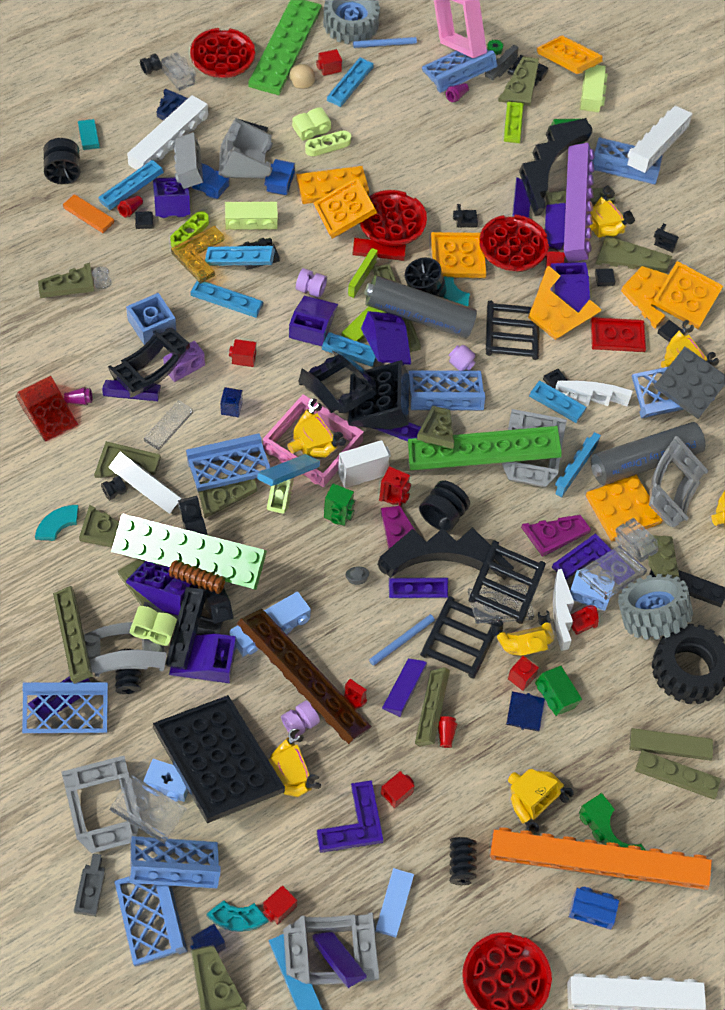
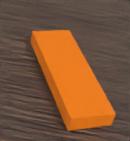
[63,194,114,233]

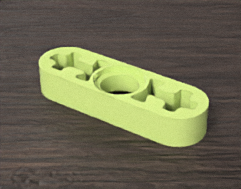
[305,130,351,156]

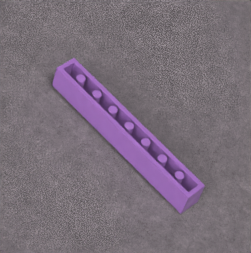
[564,143,595,262]

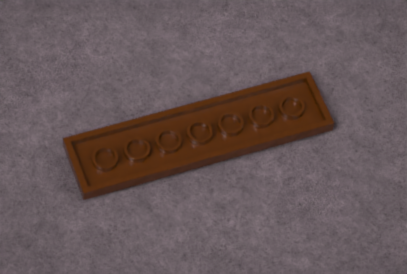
[237,608,372,744]

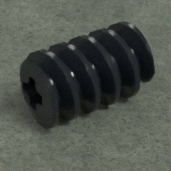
[115,648,141,695]
[449,837,477,886]

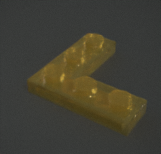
[171,226,225,284]

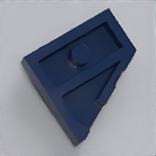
[156,89,188,120]

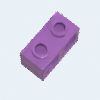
[163,341,205,382]

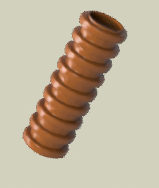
[169,560,225,594]

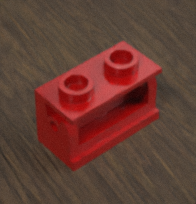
[379,466,412,507]

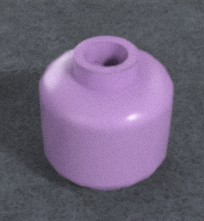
[449,345,476,371]

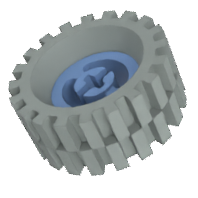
[323,0,380,44]
[618,574,693,640]

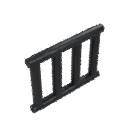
[486,300,539,360]
[468,541,546,624]
[420,596,502,679]

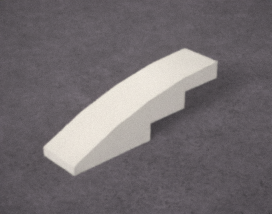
[555,380,633,406]
[109,452,181,514]
[553,569,574,651]

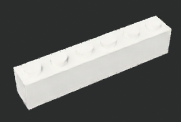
[127,95,208,170]
[627,106,693,173]
[567,974,706,1010]

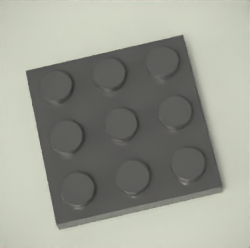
[654,347,725,419]

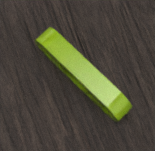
[170,211,209,250]

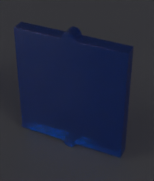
[506,691,545,732]

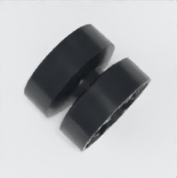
[43,138,80,184]
[404,257,446,298]

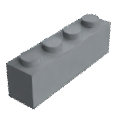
[173,132,203,189]

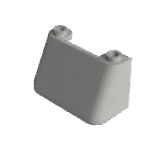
[219,118,273,179]

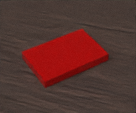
[590,317,646,352]

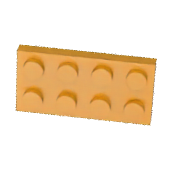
[537,35,603,74]
[296,166,369,204]

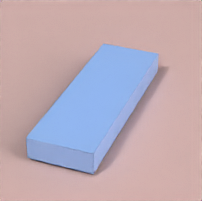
[375,868,414,938]

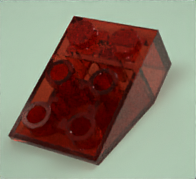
[15,376,78,442]

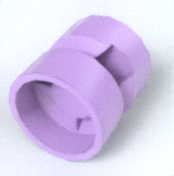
[296,268,327,298]
[281,700,320,738]

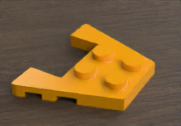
[528,266,602,340]
[621,266,669,329]

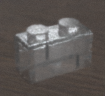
[161,52,196,91]
[615,518,659,562]

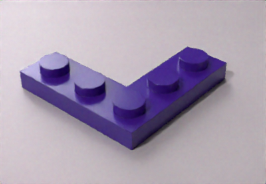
[552,533,635,588]
[316,780,383,853]

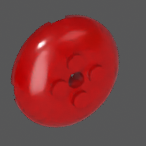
[190,28,255,78]
[359,190,427,246]
[479,215,549,272]
[462,932,552,1010]

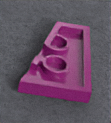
[380,506,415,549]
[521,515,591,557]

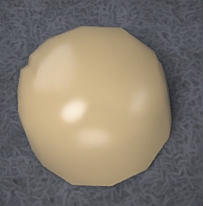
[290,64,315,89]

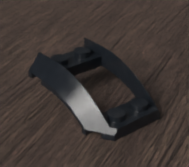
[108,328,190,398]
[298,351,377,413]

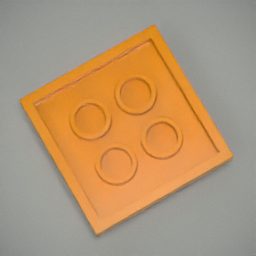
[313,177,377,239]
[431,232,486,278]
[652,261,723,329]
[586,475,663,542]

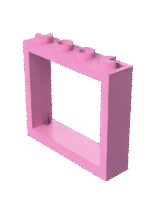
[434,0,487,58]
[263,394,364,487]

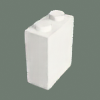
[338,440,391,488]

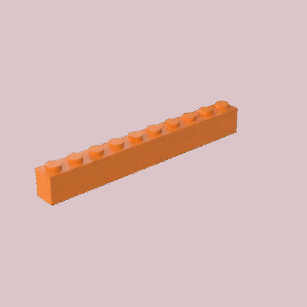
[490,827,712,890]

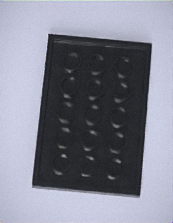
[153,695,285,824]

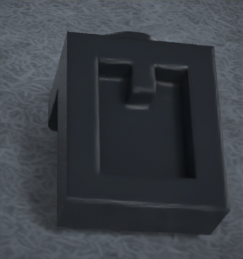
[453,204,478,228]
[654,223,679,253]

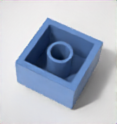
[126,293,176,345]

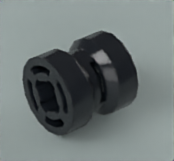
[140,54,162,75]
[101,475,127,501]

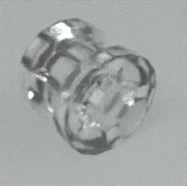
[92,267,112,289]

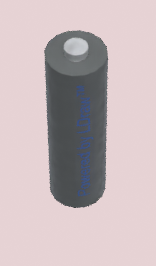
[364,275,477,339]
[591,422,706,485]

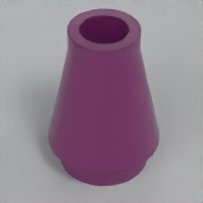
[445,83,469,102]
[64,387,93,405]

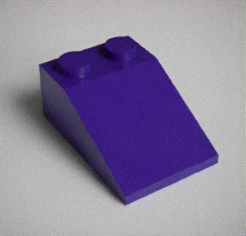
[153,177,190,218]

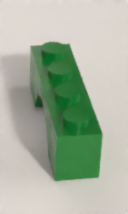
[579,793,646,882]

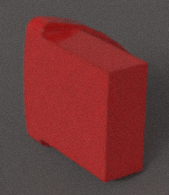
[545,251,566,269]
[570,605,599,635]
[344,679,367,710]

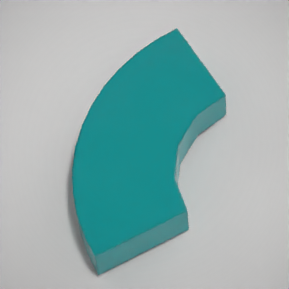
[443,276,470,306]
[35,505,79,541]
[206,900,268,932]

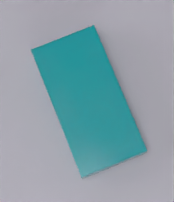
[78,119,100,150]

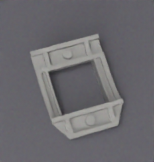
[502,409,567,487]
[649,436,708,527]
[84,622,166,677]
[62,755,141,853]
[283,912,380,985]

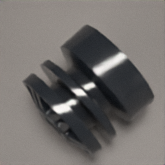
[419,480,470,532]

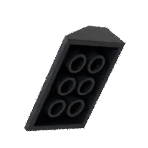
[348,360,409,429]

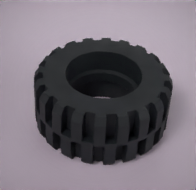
[652,624,725,704]

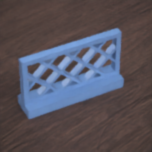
[422,50,497,93]
[592,137,663,185]
[631,367,715,419]
[408,371,485,410]
[186,433,270,492]
[22,682,108,733]
[129,836,221,888]
[114,876,188,966]

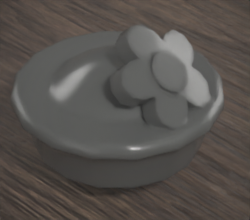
[345,567,370,585]

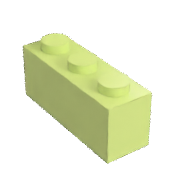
[580,65,608,113]
[225,202,278,230]

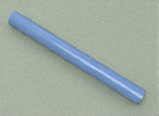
[353,37,417,48]
[369,614,435,666]

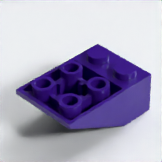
[550,262,590,313]
[289,295,338,346]
[361,311,411,365]
[126,561,198,615]
[169,634,236,684]

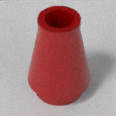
[117,195,143,217]
[438,716,458,748]

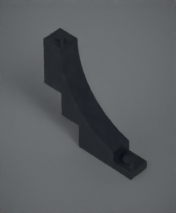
[519,118,592,216]
[178,496,234,624]
[377,527,514,580]

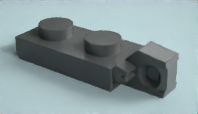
[485,45,518,80]
[74,854,105,917]

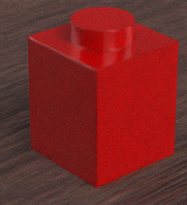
[316,49,342,76]
[229,339,257,367]
[508,655,539,691]
[381,771,415,809]
[263,885,297,925]

